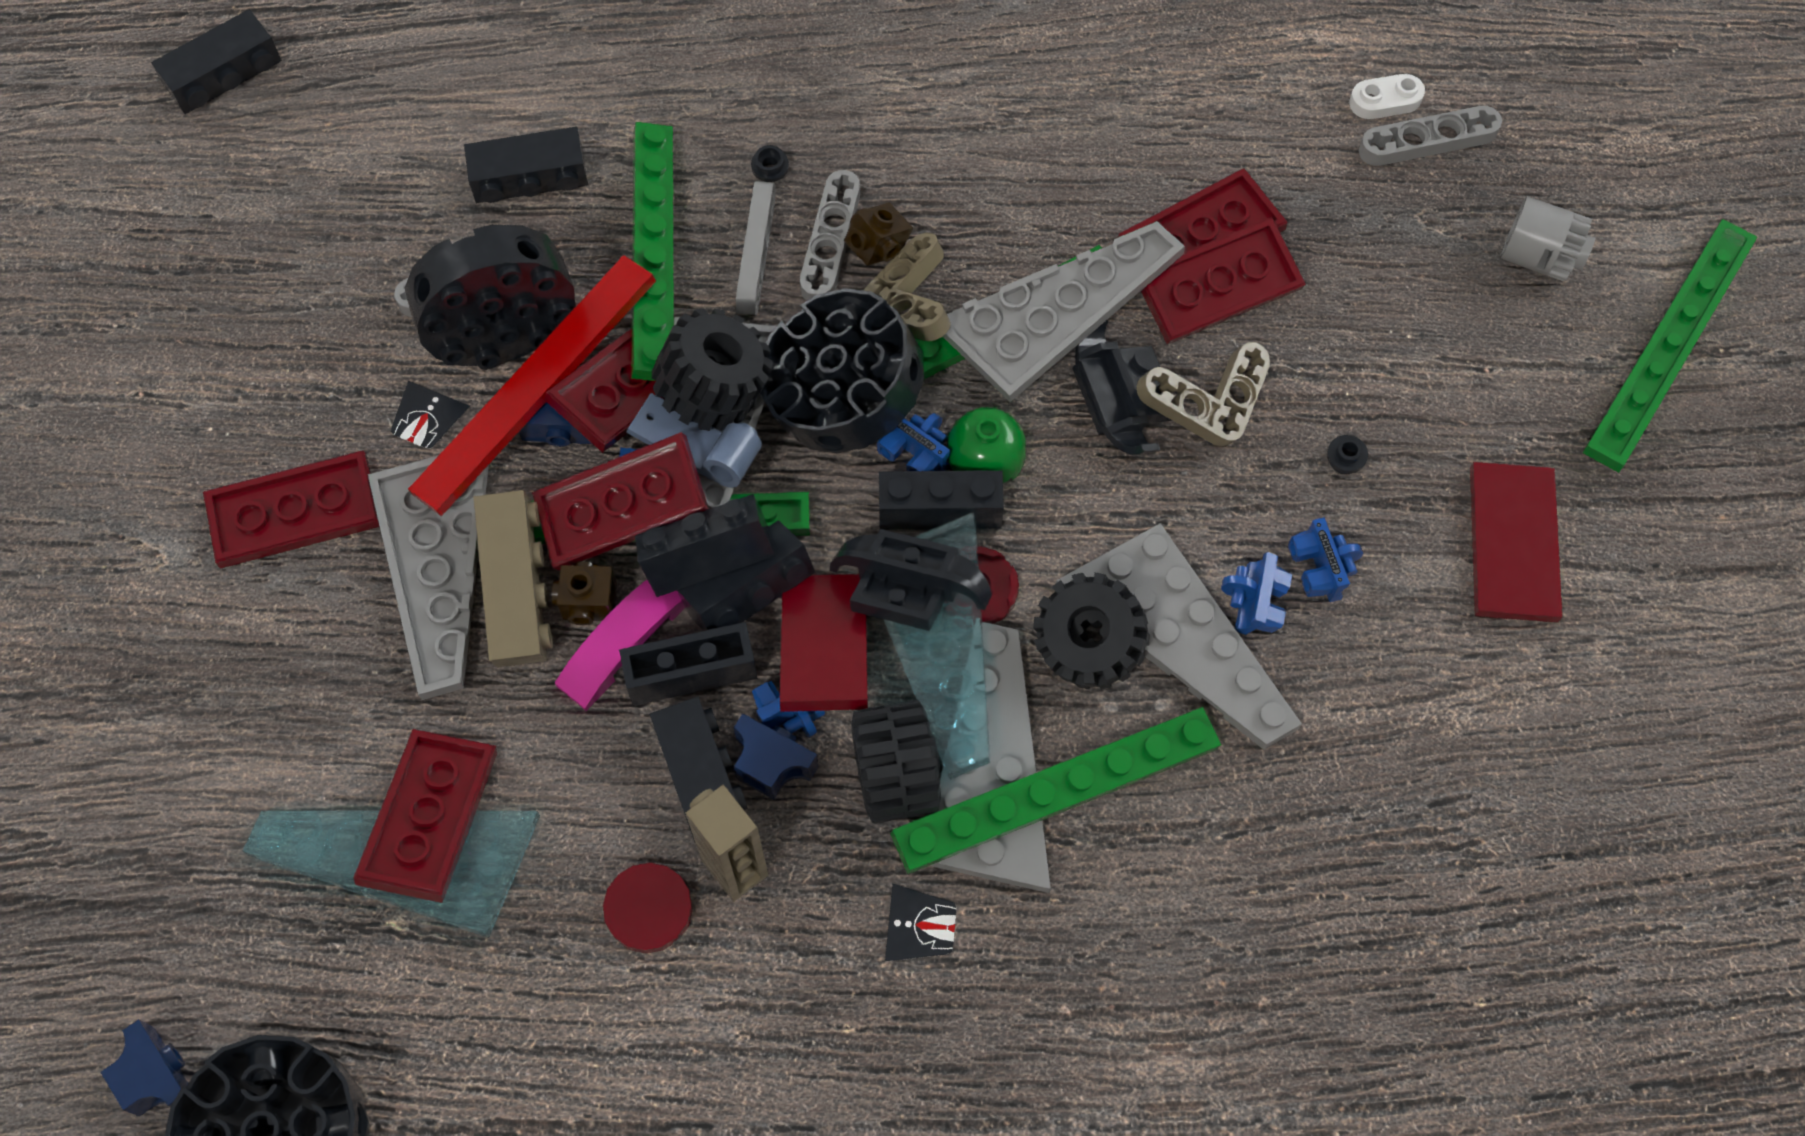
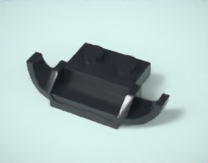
[1072,320,1173,455]
[829,529,992,631]

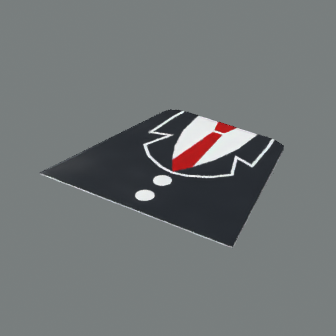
[391,381,470,449]
[885,883,956,962]

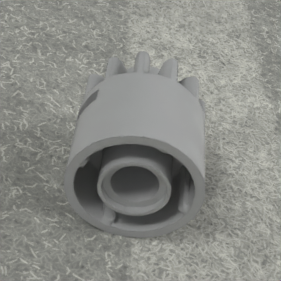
[1500,196,1596,281]

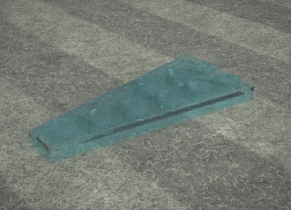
[884,512,990,780]
[242,811,540,938]

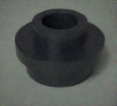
[751,145,789,182]
[1327,435,1368,474]

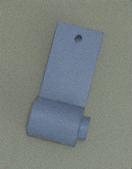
[627,393,762,488]

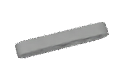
[1358,106,1502,166]
[800,170,860,301]
[736,181,776,315]

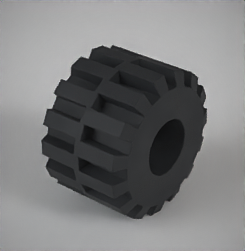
[651,308,772,431]
[1033,572,1150,689]
[851,700,941,824]

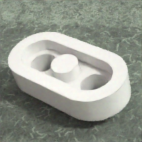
[1349,74,1425,119]

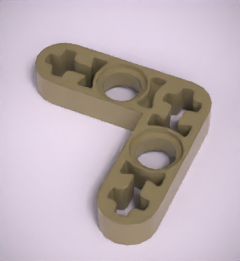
[863,233,951,341]
[1137,342,1270,447]

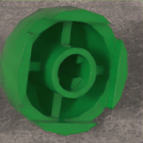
[947,407,1026,483]

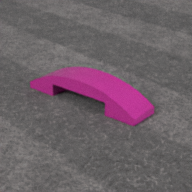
[555,580,685,711]

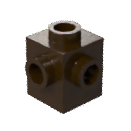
[844,202,913,266]
[552,562,617,625]

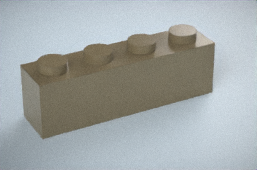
[473,490,553,668]
[685,784,769,902]

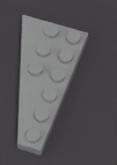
[943,221,1185,402]
[368,455,489,700]
[1056,523,1302,750]
[930,621,1051,893]

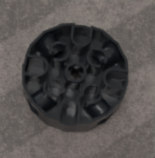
[405,224,576,370]
[760,288,924,454]
[165,1035,369,1136]

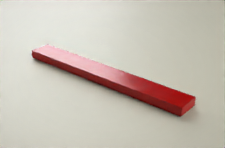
[408,255,656,517]

